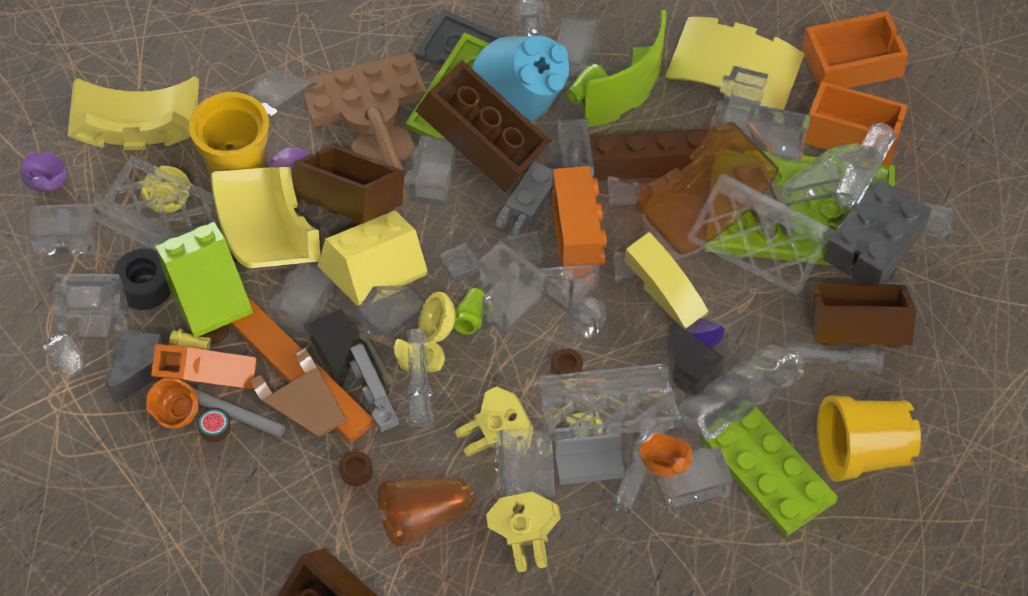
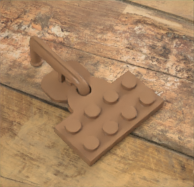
[298,52,427,203]

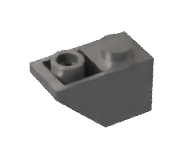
[105,330,163,402]

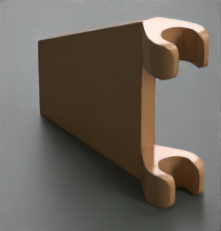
[251,348,347,438]

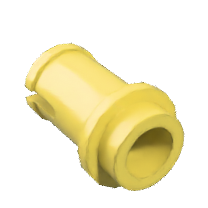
[168,328,211,350]

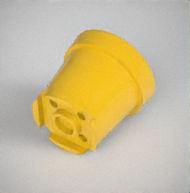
[189,92,269,178]
[817,396,921,482]

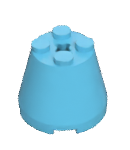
[472,36,569,122]

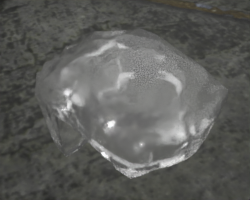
[42,331,87,377]

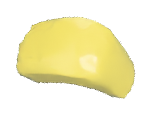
[394,339,445,373]

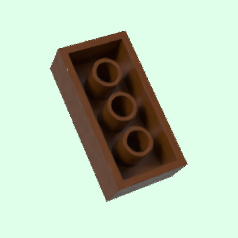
[415,60,551,192]

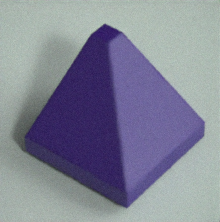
[679,318,725,358]

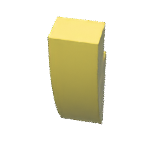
[624,232,709,331]

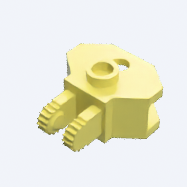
[455,386,534,456]
[486,491,561,572]

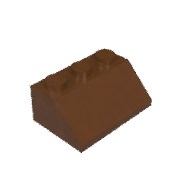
[278,548,378,596]

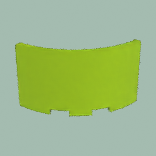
[581,10,666,128]

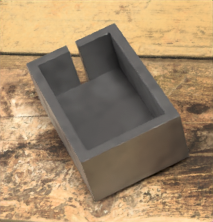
[823,178,932,284]

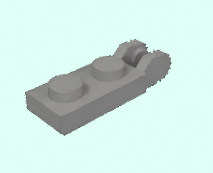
[495,161,553,236]

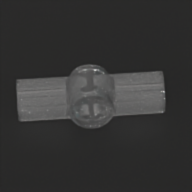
[832,123,897,210]

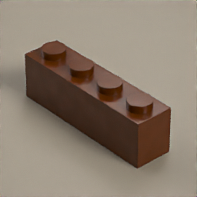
[588,129,713,181]

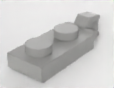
[349,344,399,432]

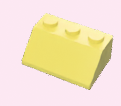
[317,210,427,306]

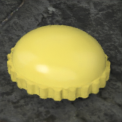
[417,291,456,344]

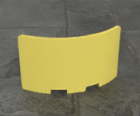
[666,17,805,114]
[67,76,199,150]
[211,167,321,268]

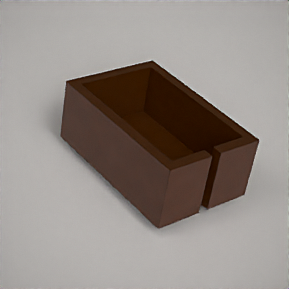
[293,145,404,223]
[808,283,916,348]

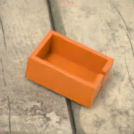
[801,11,909,89]
[802,81,908,167]
[552,166,607,280]

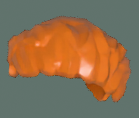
[639,433,692,478]

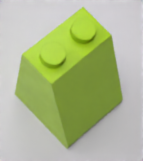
[155,222,253,338]

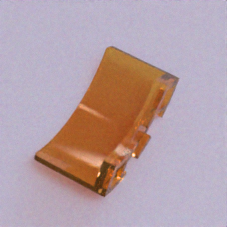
[635,121,779,255]

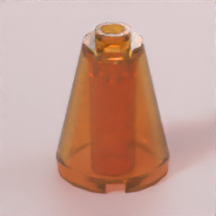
[378,479,475,547]

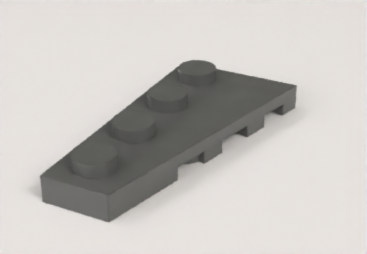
[415,9,506,65]

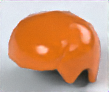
[146,377,199,429]

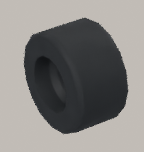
[113,249,171,310]

